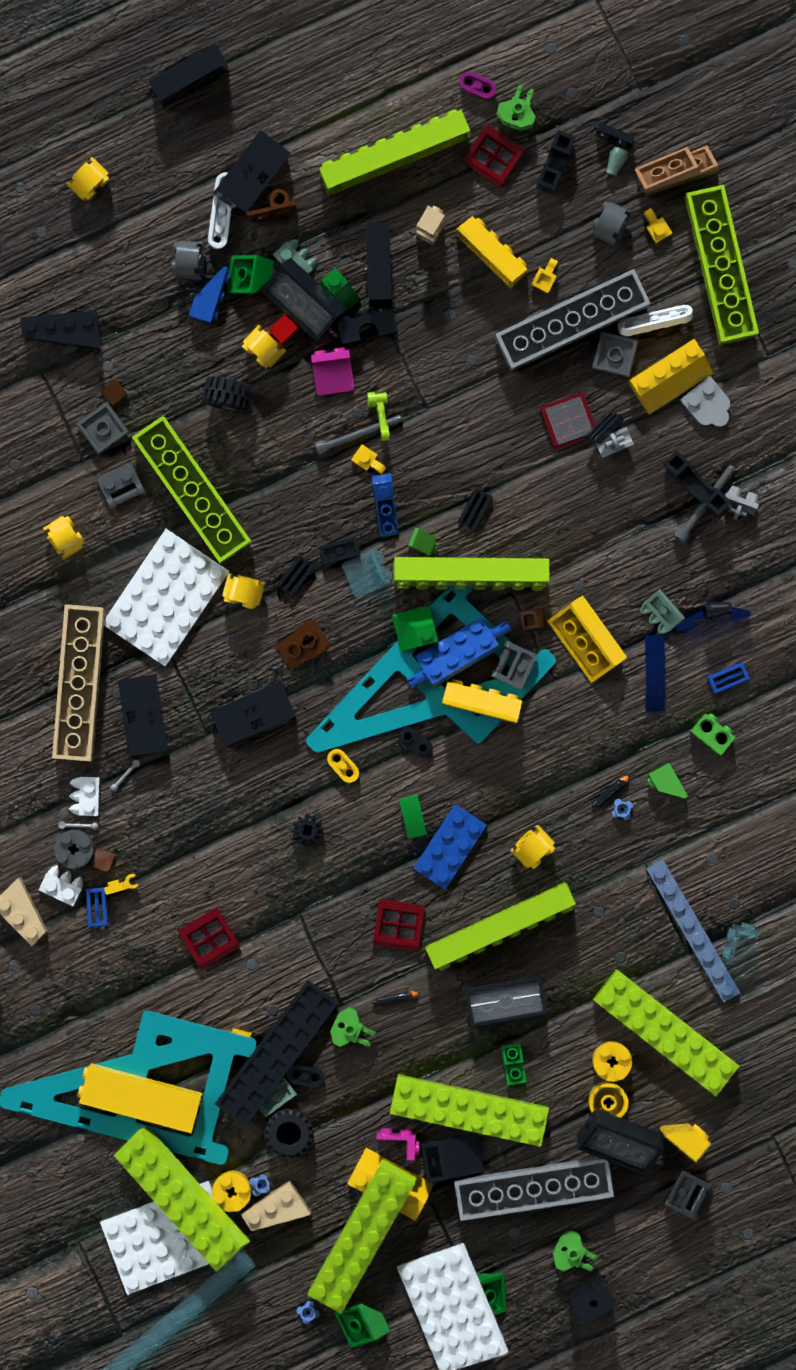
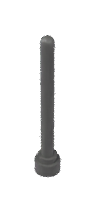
[314,415,403,457]
[673,466,735,544]

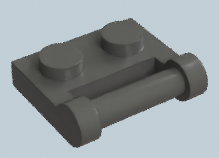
[97,463,146,510]
[490,641,537,690]
[665,1170,713,1220]

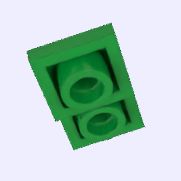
[399,795,427,839]
[502,1043,527,1086]

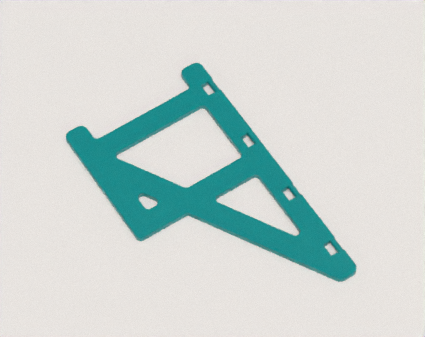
[306,587,556,752]
[0,1010,257,1165]

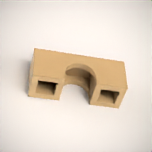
[416,206,445,245]

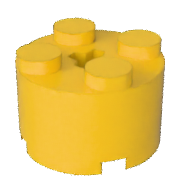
[66,157,110,201]
[242,325,286,368]
[43,516,85,560]
[222,573,265,609]
[511,825,555,869]
[592,1041,632,1081]
[588,1082,628,1117]
[212,1170,252,1212]

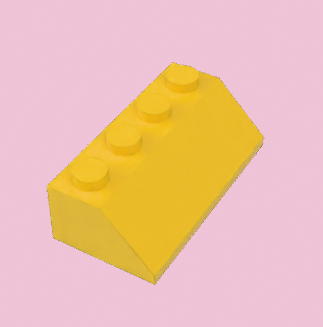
[456,216,527,288]
[629,339,713,415]
[547,595,627,683]
[442,679,522,723]
[659,1123,711,1162]
[347,1148,434,1221]

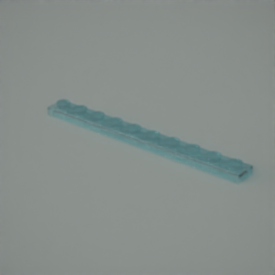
[101,1250,256,1370]

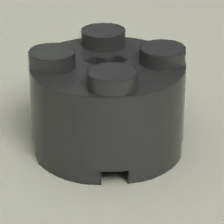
[592,201,632,246]
[171,241,206,280]
[54,830,95,869]

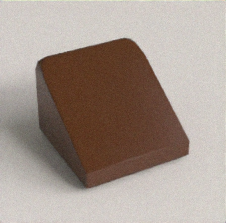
[101,379,128,407]
[520,608,546,631]
[90,848,115,872]

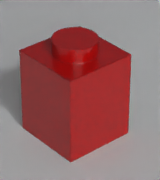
[268,314,299,346]

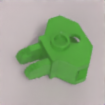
[497,85,536,132]
[330,1007,377,1047]
[553,1230,599,1271]

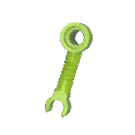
[367,392,390,441]

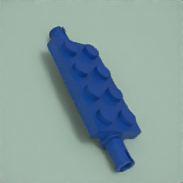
[407,617,512,689]

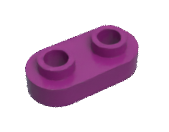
[460,72,496,100]

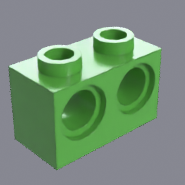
[690,713,736,756]

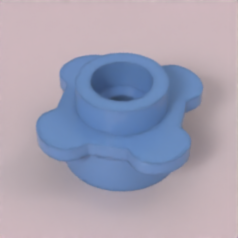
[612,799,633,820]
[249,1174,270,1196]
[297,1301,320,1324]

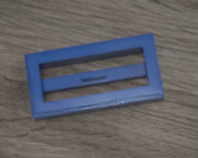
[707,662,750,694]
[86,888,108,928]

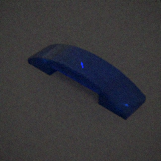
[674,607,752,632]
[645,635,665,712]

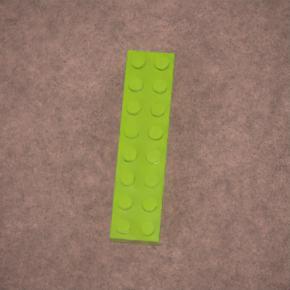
[319,109,470,196]
[685,185,759,345]
[132,416,252,564]
[393,557,549,591]
[425,882,576,971]
[593,969,739,1096]
[390,1074,549,1147]
[114,1126,250,1272]
[307,1159,417,1313]

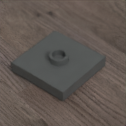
[592,331,638,378]
[76,402,129,455]

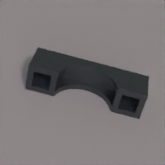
[663,450,732,521]

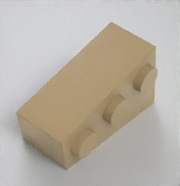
[0,877,48,946]
[241,1180,311,1231]

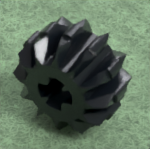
[291,814,324,846]

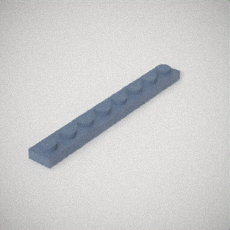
[646,859,740,1002]

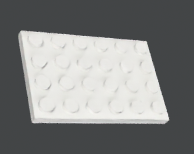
[104,529,230,667]
[100,1181,213,1295]
[397,1243,509,1370]

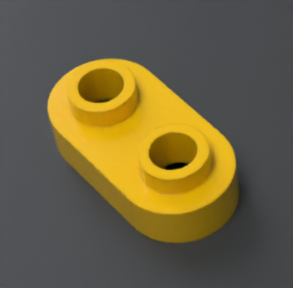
[327,749,359,783]

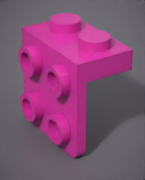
[311,348,354,395]
[376,1128,419,1160]

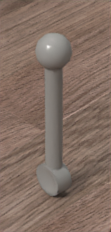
[110,760,140,791]
[58,821,99,830]

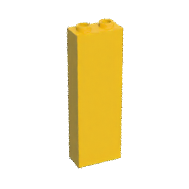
[77,1063,203,1133]

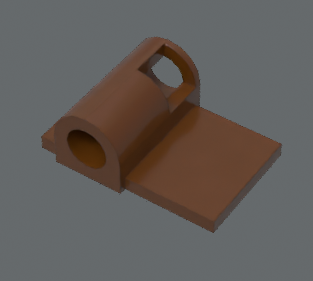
[247,189,297,221]
[276,619,331,670]

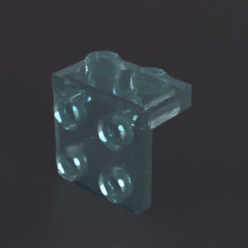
[342,547,393,598]
[722,922,759,964]

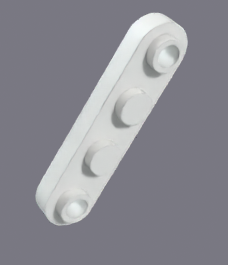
[208,173,231,249]
[618,305,693,337]

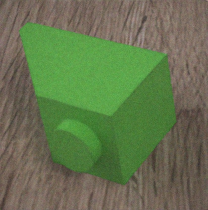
[408,527,439,557]
[647,763,688,798]

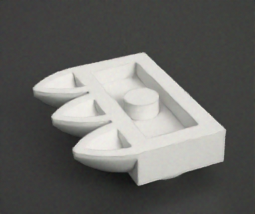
[69,777,100,816]
[39,865,83,906]

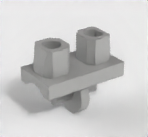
[596,427,634,458]
[725,486,759,520]

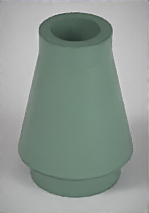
[606,146,628,176]

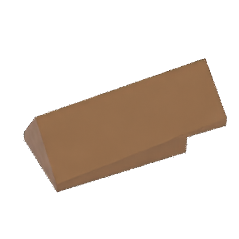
[635,145,719,196]

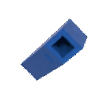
[189,267,231,325]
[372,473,399,537]

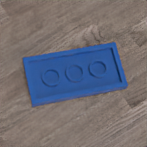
[413,804,487,889]

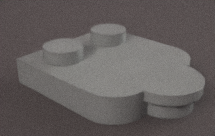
[680,376,730,427]

